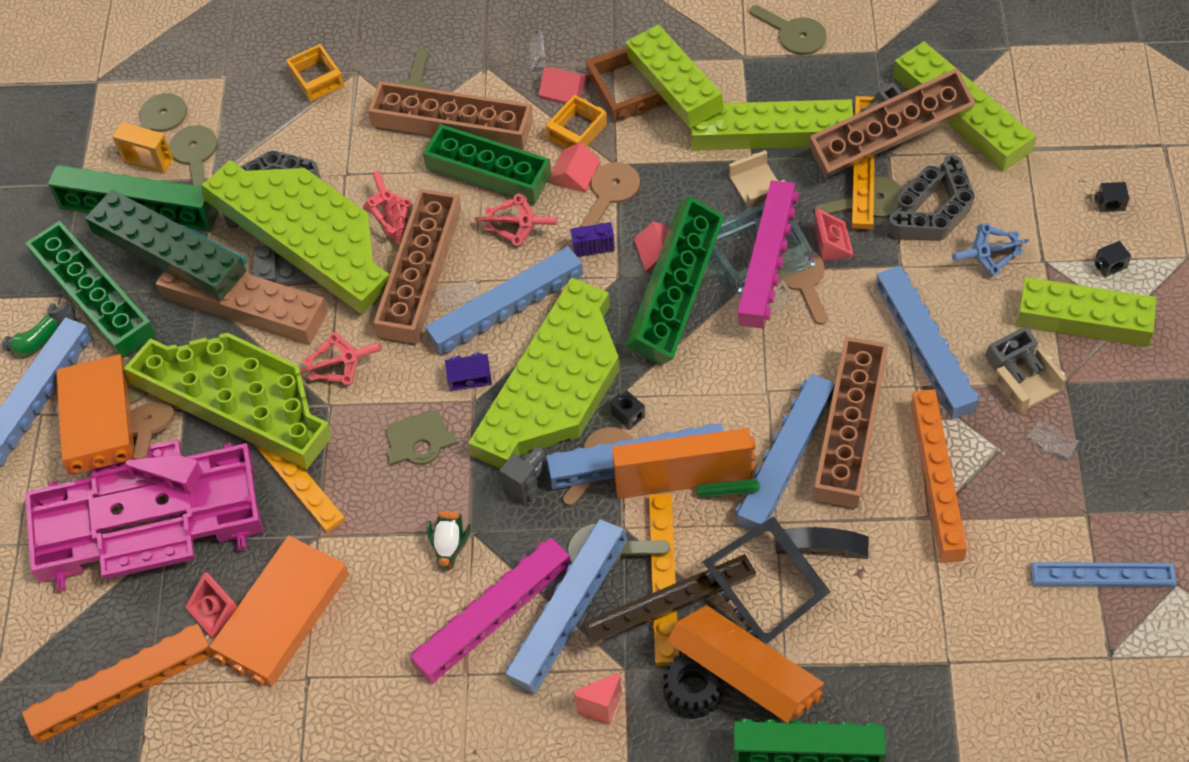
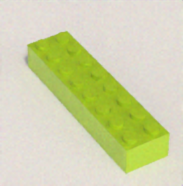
[893,41,1036,172]
[691,99,853,151]

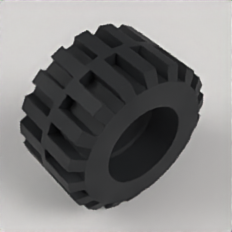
[663,653,723,719]

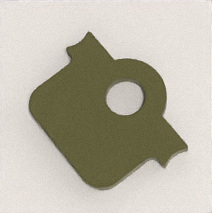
[386,411,458,466]

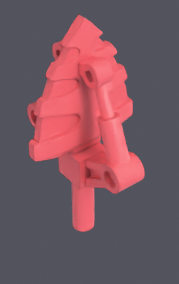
[363,170,412,245]
[475,194,558,246]
[300,333,382,385]

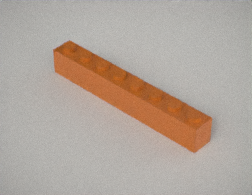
[911,389,967,563]
[22,624,214,744]

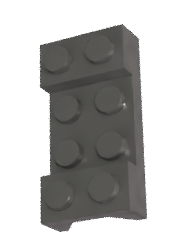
[254,245,318,286]

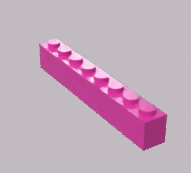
[738,180,799,329]
[410,538,571,685]

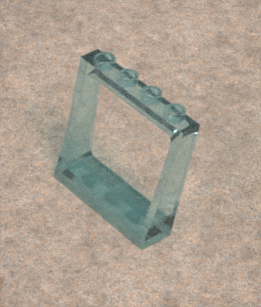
[711,200,815,298]

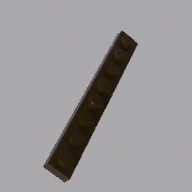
[581,554,756,647]

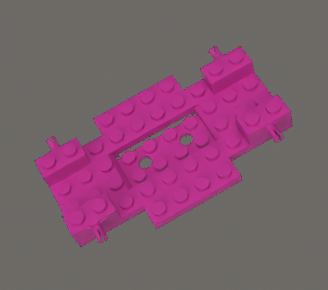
[25,439,264,592]

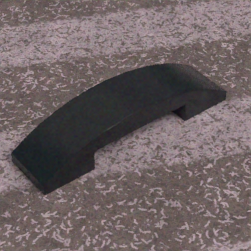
[776,527,869,559]

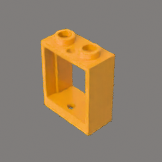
[286,44,344,102]
[546,95,607,148]
[112,122,174,174]

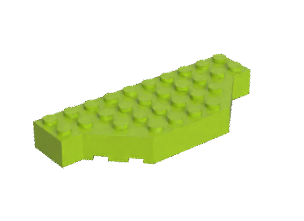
[202,160,389,314]
[468,277,619,469]
[124,333,332,470]

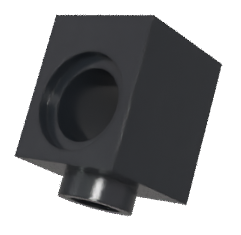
[1095,182,1129,212]
[1094,241,1131,277]
[611,390,645,430]

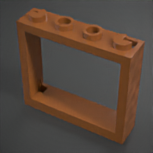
[585,46,667,122]

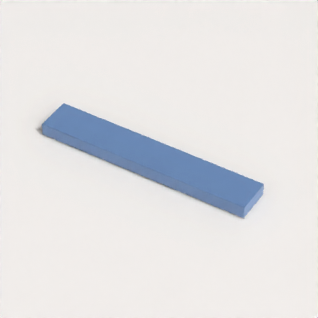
[1031,562,1177,588]

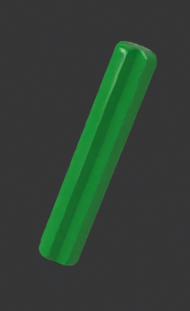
[696,478,760,498]

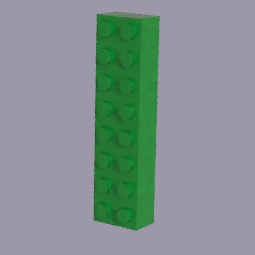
[48,165,218,232]
[625,196,725,366]
[25,221,156,358]

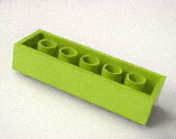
[625,24,724,128]
[1017,277,1156,347]

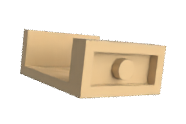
[729,150,785,212]
[994,347,1067,413]

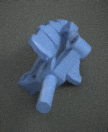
[952,223,1030,276]

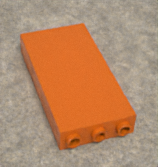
[57,354,134,475]
[612,428,756,499]
[210,535,349,687]
[667,605,825,723]

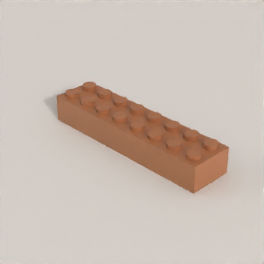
[807,68,976,178]
[368,81,533,150]
[373,189,462,344]
[156,271,328,345]
[813,337,888,509]

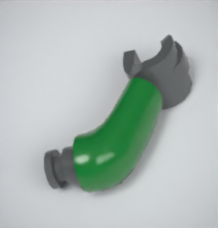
[2,301,77,356]

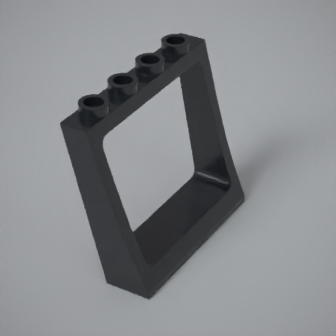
[702,516,831,645]

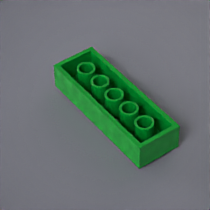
[423,124,552,204]
[733,719,886,762]

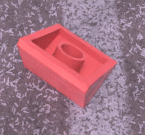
[538,66,588,104]
[548,142,601,193]
[814,208,854,261]
[634,221,670,273]
[185,572,237,638]
[573,673,622,725]

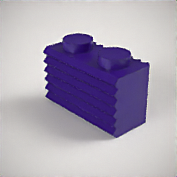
[570,222,615,257]
[445,352,492,391]

